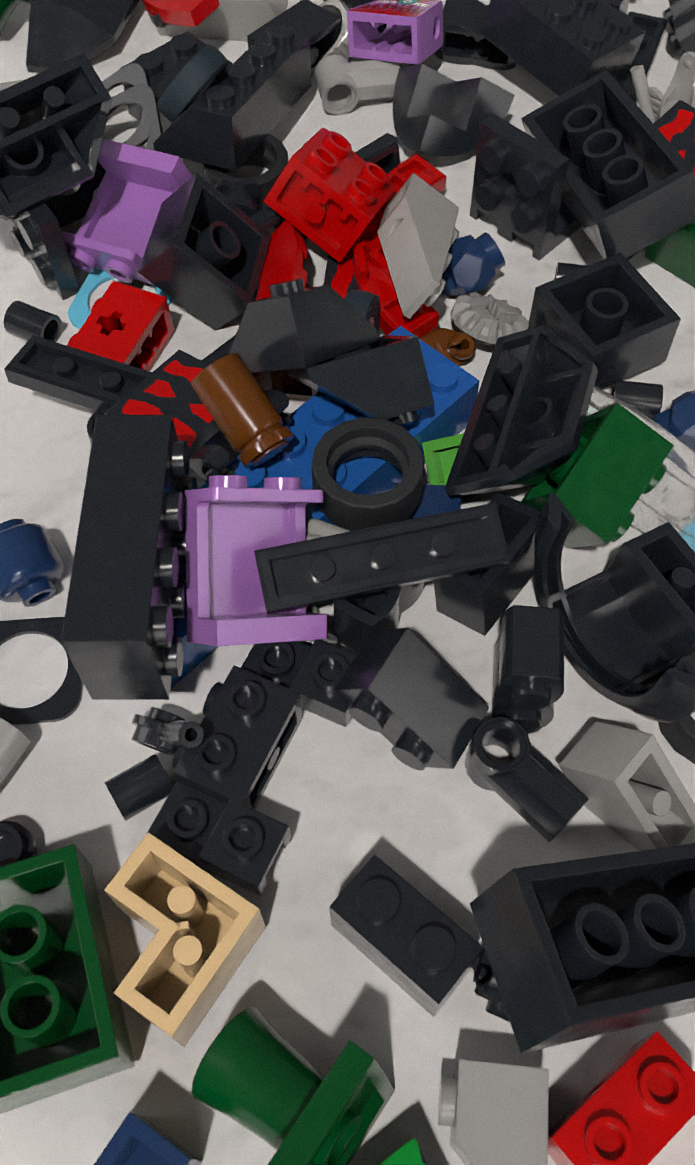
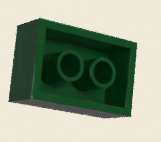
[0,844,135,1114]

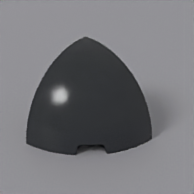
[393,64,515,156]

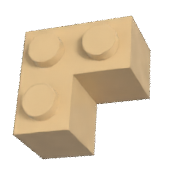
[104,832,266,1047]

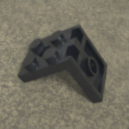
[470,113,581,260]
[9,138,106,300]

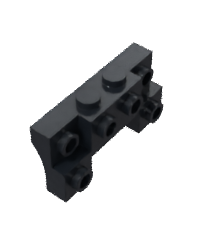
[147,639,357,897]

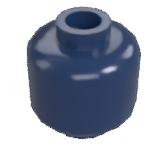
[0,519,64,607]

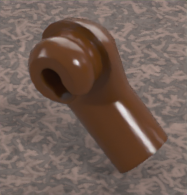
[419,328,476,365]

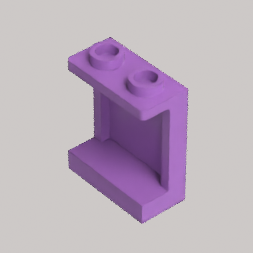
[61,139,193,284]
[185,475,327,647]

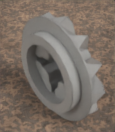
[450,292,529,347]

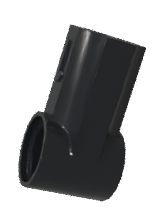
[465,717,589,843]

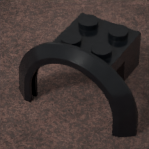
[534,492,695,723]

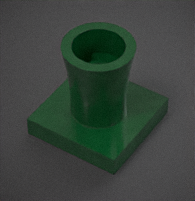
[191,1007,395,1165]

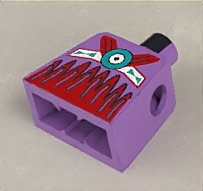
[347,0,443,65]

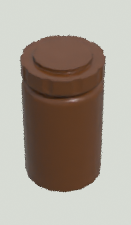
[191,353,294,469]

